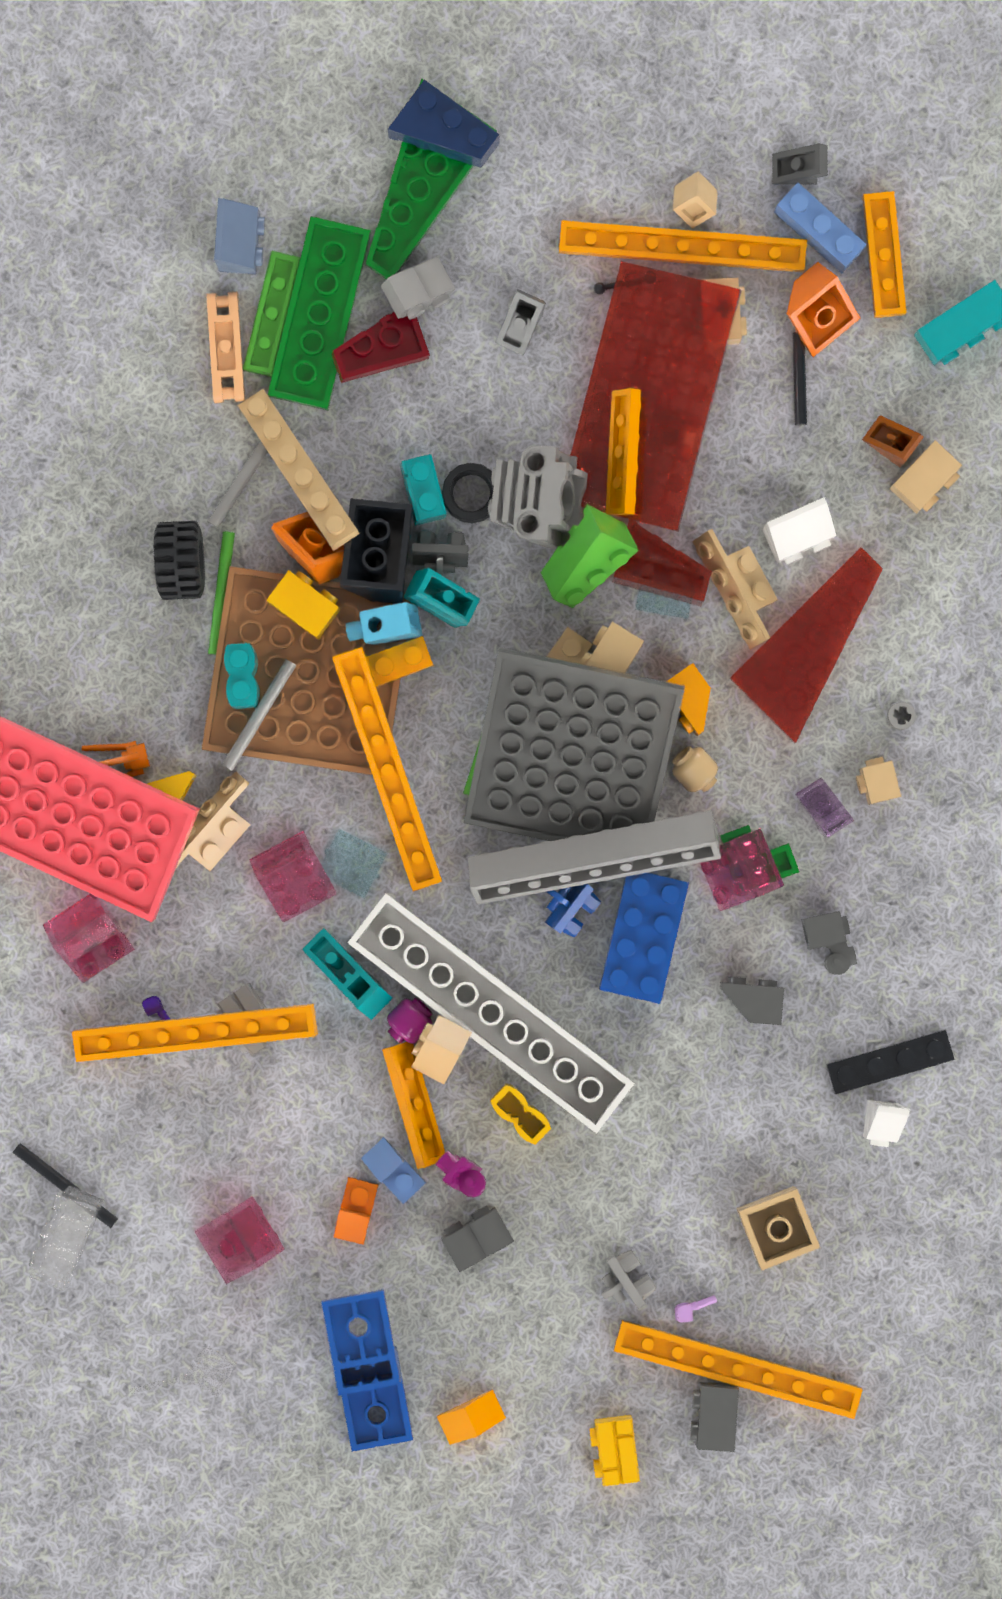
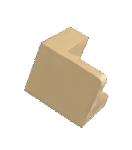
[673,171,717,229]

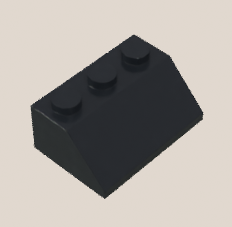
[340,498,412,604]

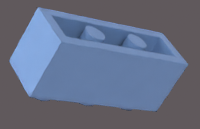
[774,182,867,274]

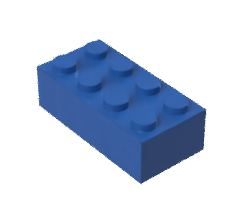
[599,873,689,1004]

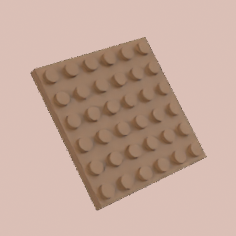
[202,566,412,775]

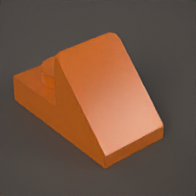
[334,1177,379,1245]

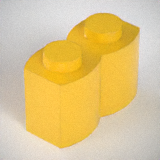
[491,1083,551,1145]

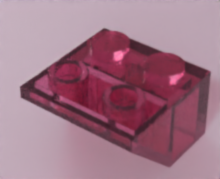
[43,894,135,983]

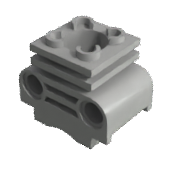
[488,446,588,549]

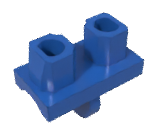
[545,884,601,937]

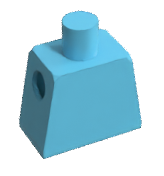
[346,602,423,645]

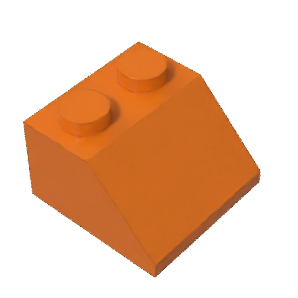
[271,512,345,585]

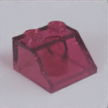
[194,1196,285,1284]

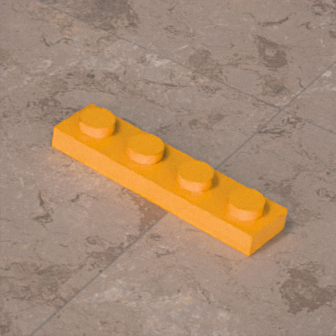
[862,191,907,318]
[606,388,641,516]
[382,1041,445,1169]

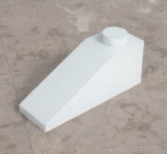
[863,1100,910,1147]

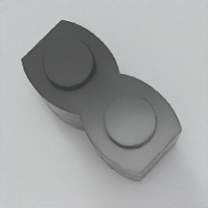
[441,1205,514,1272]

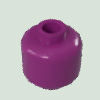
[387,997,433,1044]

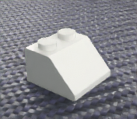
[762,497,836,565]

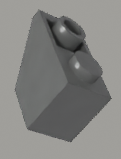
[720,977,784,1025]

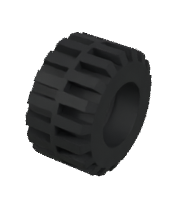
[154,520,205,600]

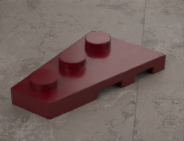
[332,312,430,383]

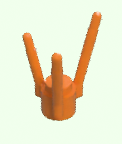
[81,741,150,777]

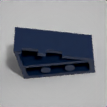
[387,79,500,168]

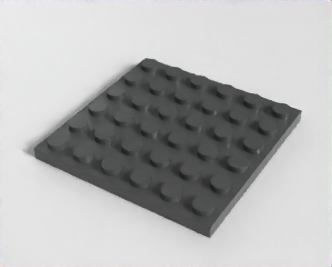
[463,647,685,841]

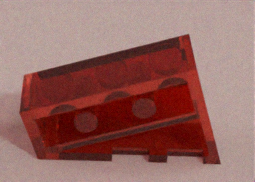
[612,518,712,607]

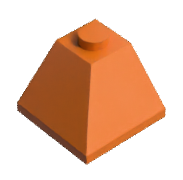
[787,262,860,357]

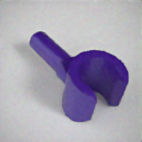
[142,996,171,1020]

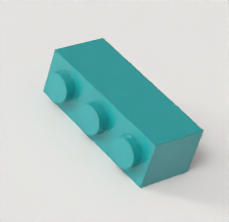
[914,280,1002,366]

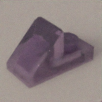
[796,777,854,838]

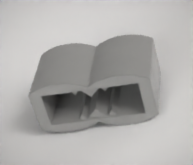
[381,257,455,319]

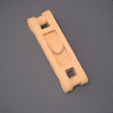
[207,291,245,403]

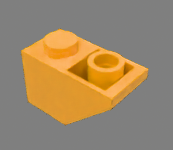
[666,663,711,736]

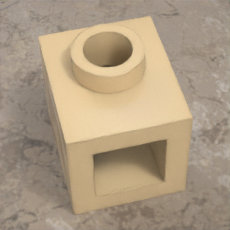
[856,757,901,805]

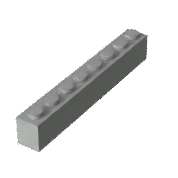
[468,811,721,905]

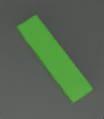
[243,250,301,377]

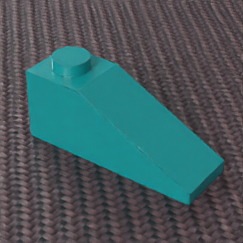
[302,928,393,1020]

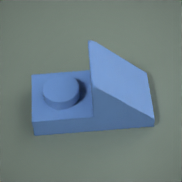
[361,1137,426,1204]

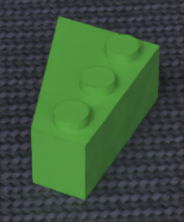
[541,504,639,608]

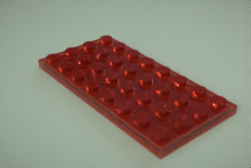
[570,261,742,532]

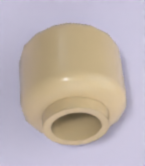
[672,746,718,792]

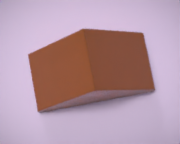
[862,415,924,468]

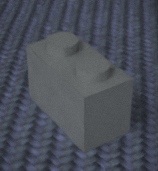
[690,1382,739,1452]

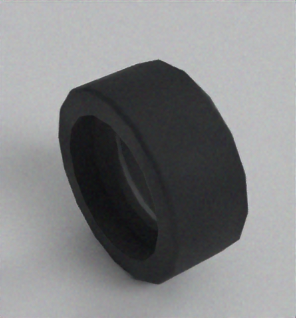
[442,463,494,524]

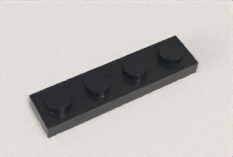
[826,1030,955,1094]

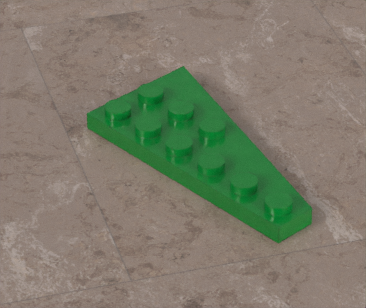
[366,78,497,280]

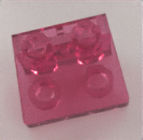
[700,828,784,911]
[249,830,337,922]

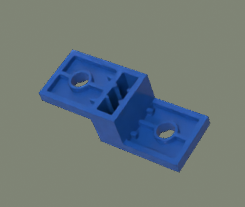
[321,1289,413,1452]

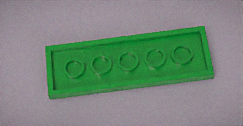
[268,216,371,411]

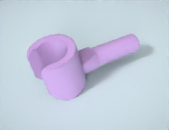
[675,1295,717,1322]

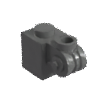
[801,911,857,975]

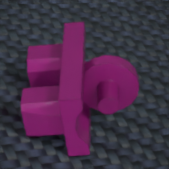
[435,1151,486,1198]

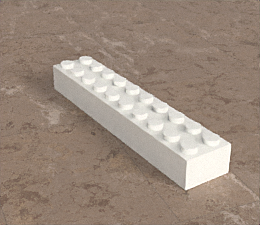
[348,893,635,1134]

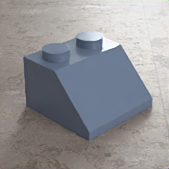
[214,198,265,274]

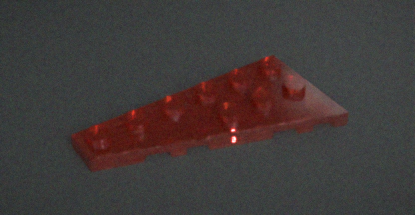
[729,547,883,744]

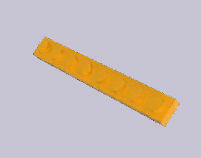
[559,220,807,273]
[332,646,442,891]
[72,1004,318,1062]
[613,1320,863,1419]

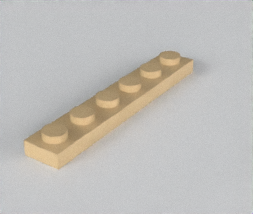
[237,389,359,551]

